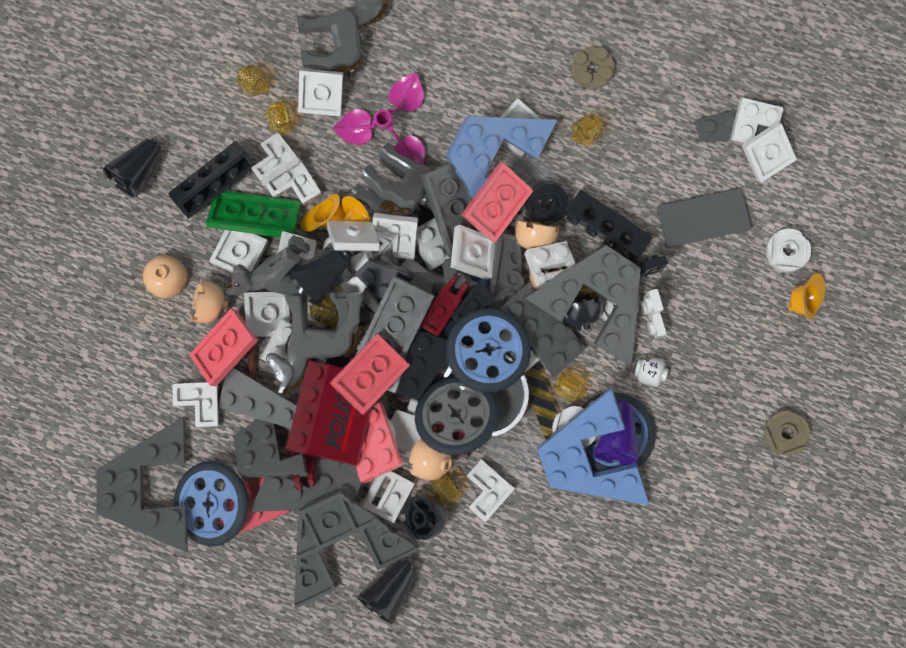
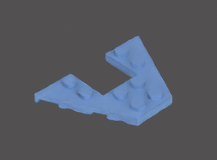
[446,116,557,199]
[537,386,649,505]

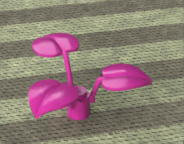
[333,73,425,165]

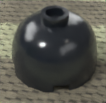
[563,294,602,330]
[402,495,447,540]

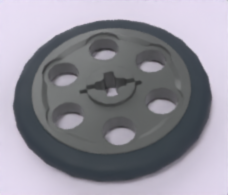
[414,377,499,455]

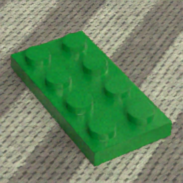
[206,191,301,237]

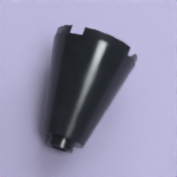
[103,139,162,198]
[289,248,352,306]
[357,559,416,625]

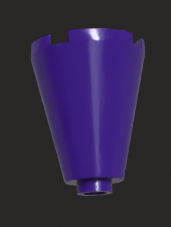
[594,400,639,465]

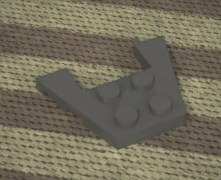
[233,397,308,478]

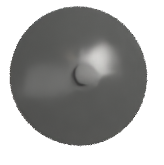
[443,348,530,437]

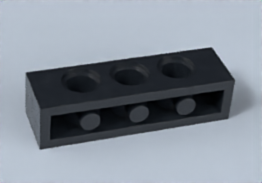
[167,140,256,219]
[564,189,653,262]

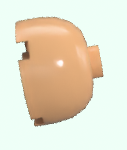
[515,220,560,249]
[143,255,188,299]
[190,279,228,324]
[409,439,452,481]

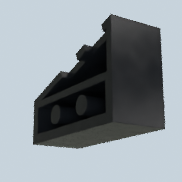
[396,331,448,403]

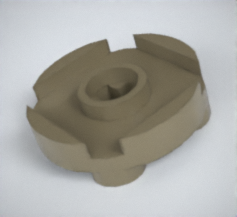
[571,47,614,90]
[764,411,810,456]

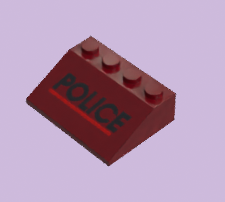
[286,360,372,466]

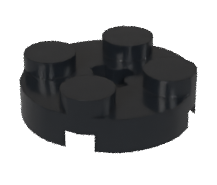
[525,180,569,225]

